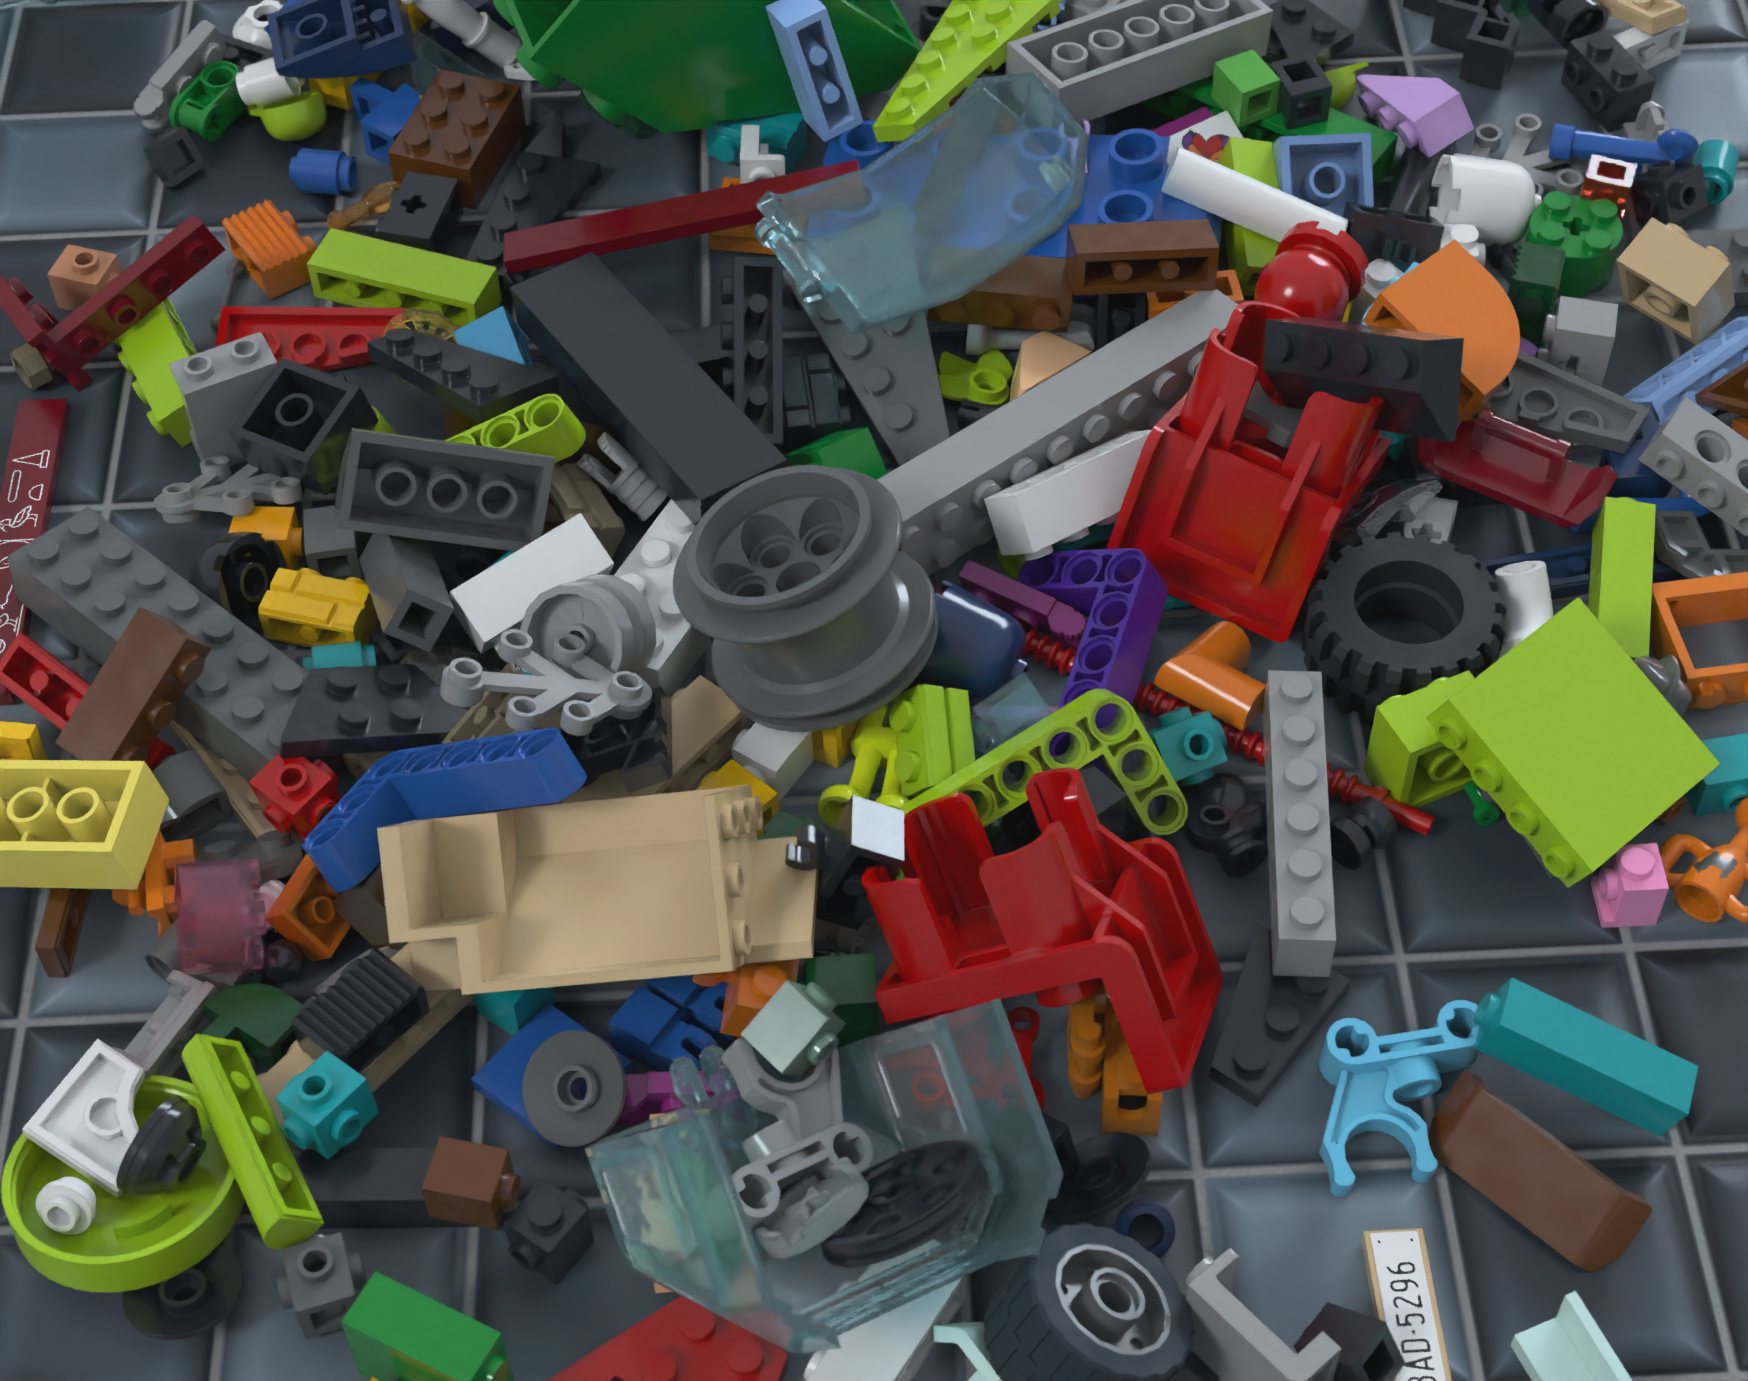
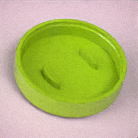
[1,1075,245,1293]

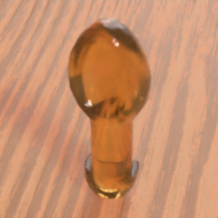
[327,181,402,231]

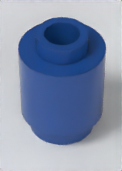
[289,148,358,196]

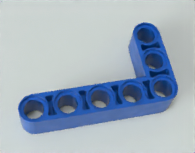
[302,728,587,892]

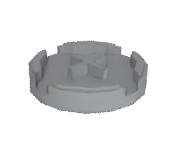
[755,1164,869,1259]

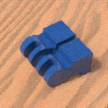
[609,975,737,1072]

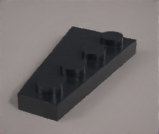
[367,328,559,423]

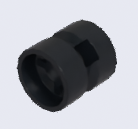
[1527,0,1608,51]

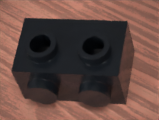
[1561,29,1655,133]

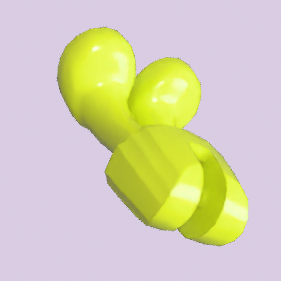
[818,705,910,828]

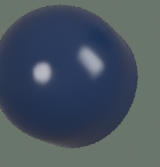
[1115,1198,1175,1258]

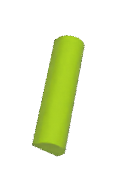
[182,1034,324,1250]

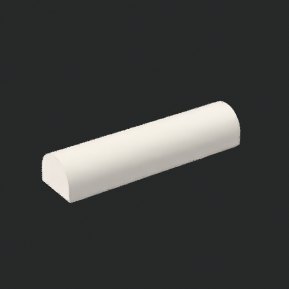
[1161,147,1348,242]

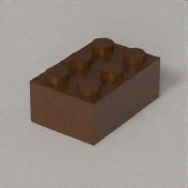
[388,69,526,210]

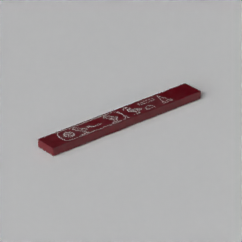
[0,398,70,705]

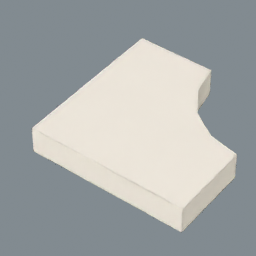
[22,1039,145,1199]

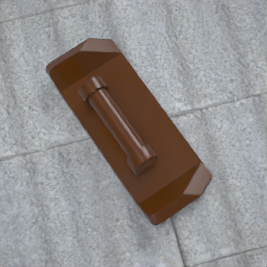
[1428,1070,1652,1273]

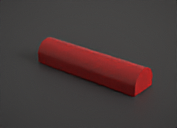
[0,632,176,771]

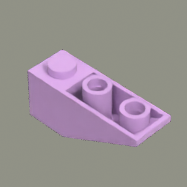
[1356,74,1475,157]

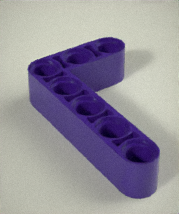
[1019,548,1169,777]

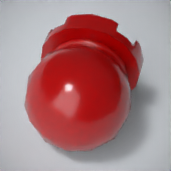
[1254,221,1369,322]

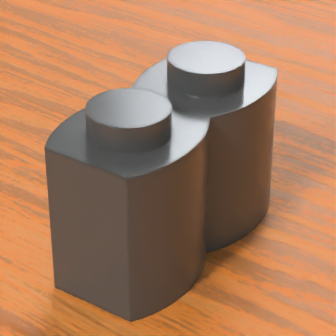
[152,749,233,842]

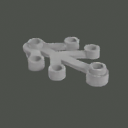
[1470,114,1602,198]
[154,456,339,524]
[440,629,652,736]

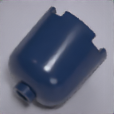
[916,579,1030,704]

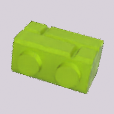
[889,684,978,801]

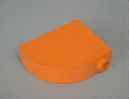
[1363,239,1520,422]

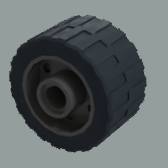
[984,1223,1194,1381]

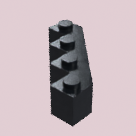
[1403,0,1521,90]

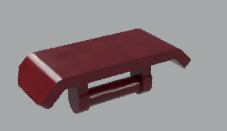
[1417,408,1617,527]

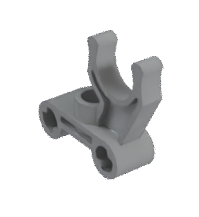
[706,1038,873,1239]

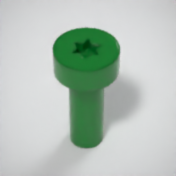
[1464,781,1500,826]

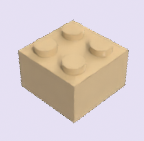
[1617,217,1735,345]

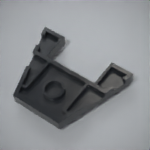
[518,686,673,808]

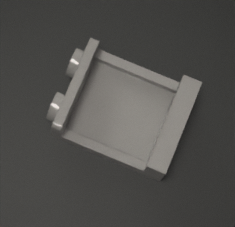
[170,333,278,467]
[1185,1248,1341,1381]

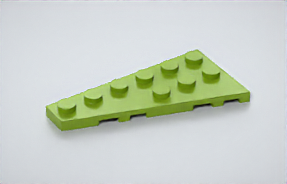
[872,0,1062,142]

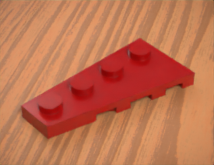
[215,306,408,372]

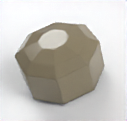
[10,343,53,390]

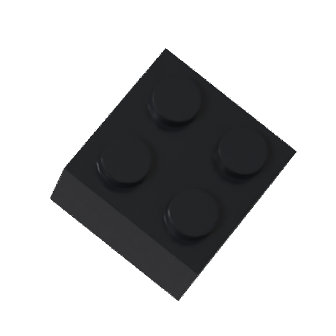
[228,357,379,496]

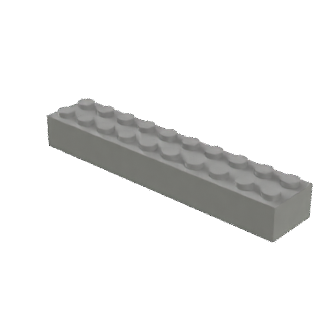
[877,288,1238,576]

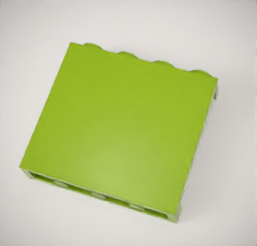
[1426,597,1720,888]

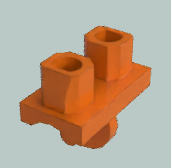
[112,829,204,937]

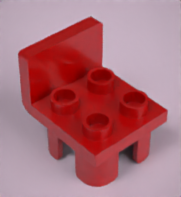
[1106,301,1393,643]
[861,768,1224,1094]

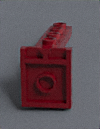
[0,216,226,392]

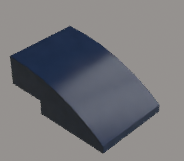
[267,0,418,79]

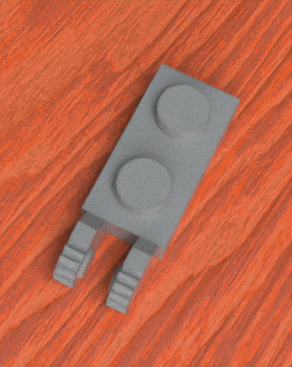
[133,20,228,135]

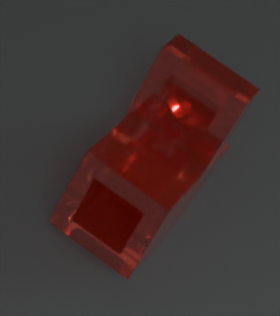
[1580,154,1638,223]

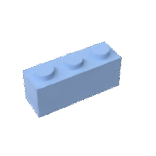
[765,0,864,142]

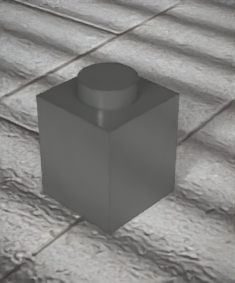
[303,506,363,580]

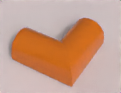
[1154,621,1266,730]

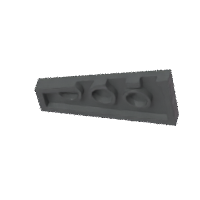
[1473,351,1650,454]

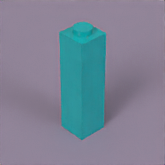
[1474,977,1698,1136]

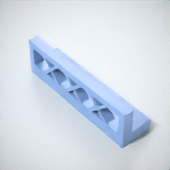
[1622,316,1748,423]

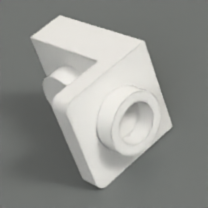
[740,125,786,184]

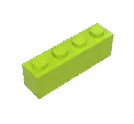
[307,228,502,331]
[113,297,198,447]

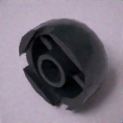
[189,531,287,632]

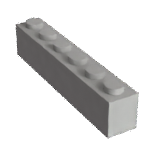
[1263,670,1336,977]

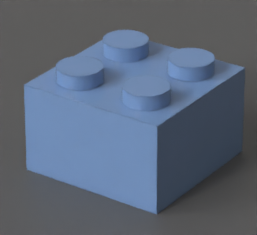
[1272,133,1374,217]

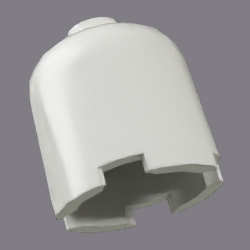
[1428,153,1542,247]

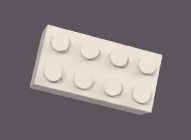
[614,499,711,699]

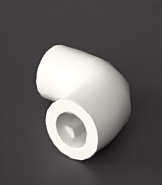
[1495,561,1553,660]

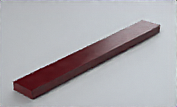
[503,160,864,274]

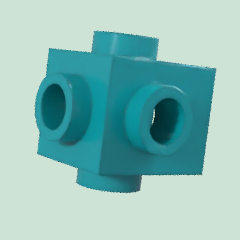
[1147,706,1228,786]
[275,1050,379,1160]

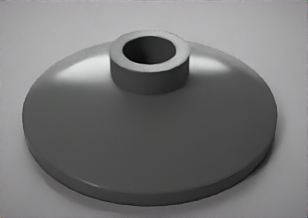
[522,1030,626,1147]

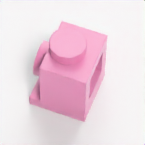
[1590,843,1669,928]

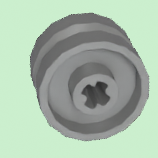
[520,574,656,699]

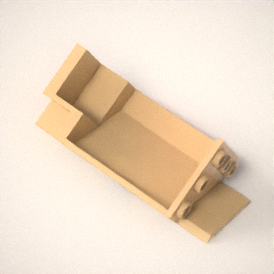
[377,784,819,995]

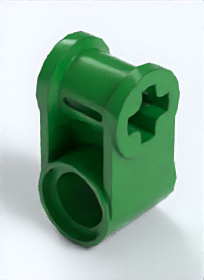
[169,61,248,142]

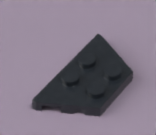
[279,664,468,758]

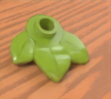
[938,349,1013,406]

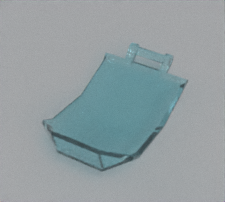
[754,72,1088,334]

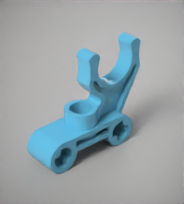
[1319,1000,1479,1197]

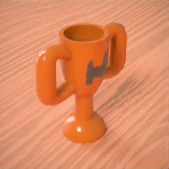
[1659,798,1748,923]

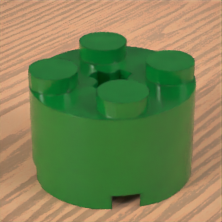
[1525,191,1623,298]

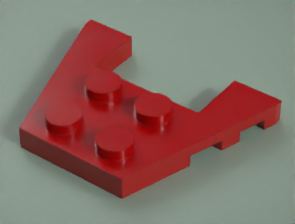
[546,1288,789,1381]

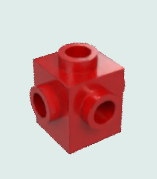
[249,753,342,840]

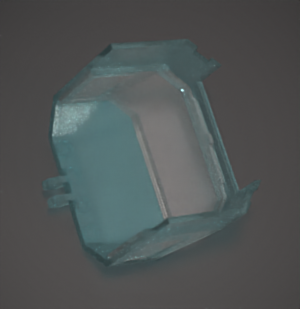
[585,998,1063,1354]

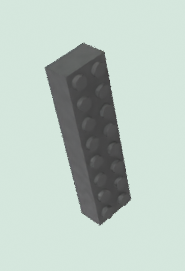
[8,507,347,781]

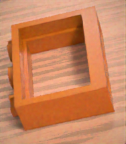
[1650,572,1748,709]

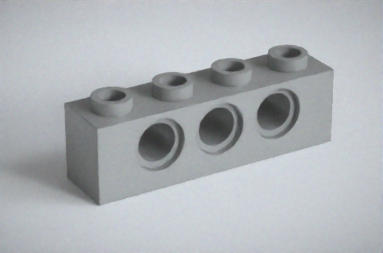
[1638,397,1748,537]

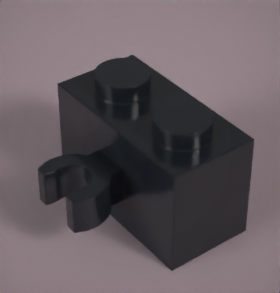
[1342,202,1445,273]
[785,795,904,931]

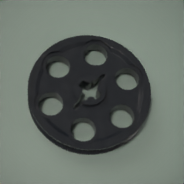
[819,1140,989,1268]

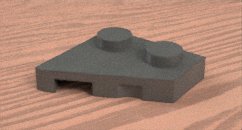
[188,830,307,909]

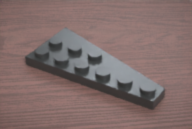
[782,202,951,467]

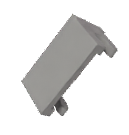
[111,970,218,1078]

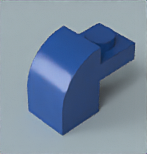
[350,77,420,166]

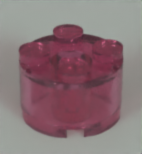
[174,858,266,975]

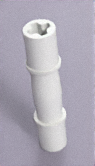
[401,0,521,68]

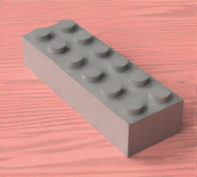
[1004,0,1273,129]

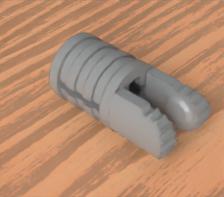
[577,432,668,522]

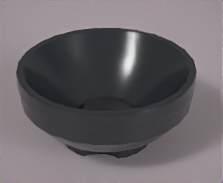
[116,1095,207,1198]

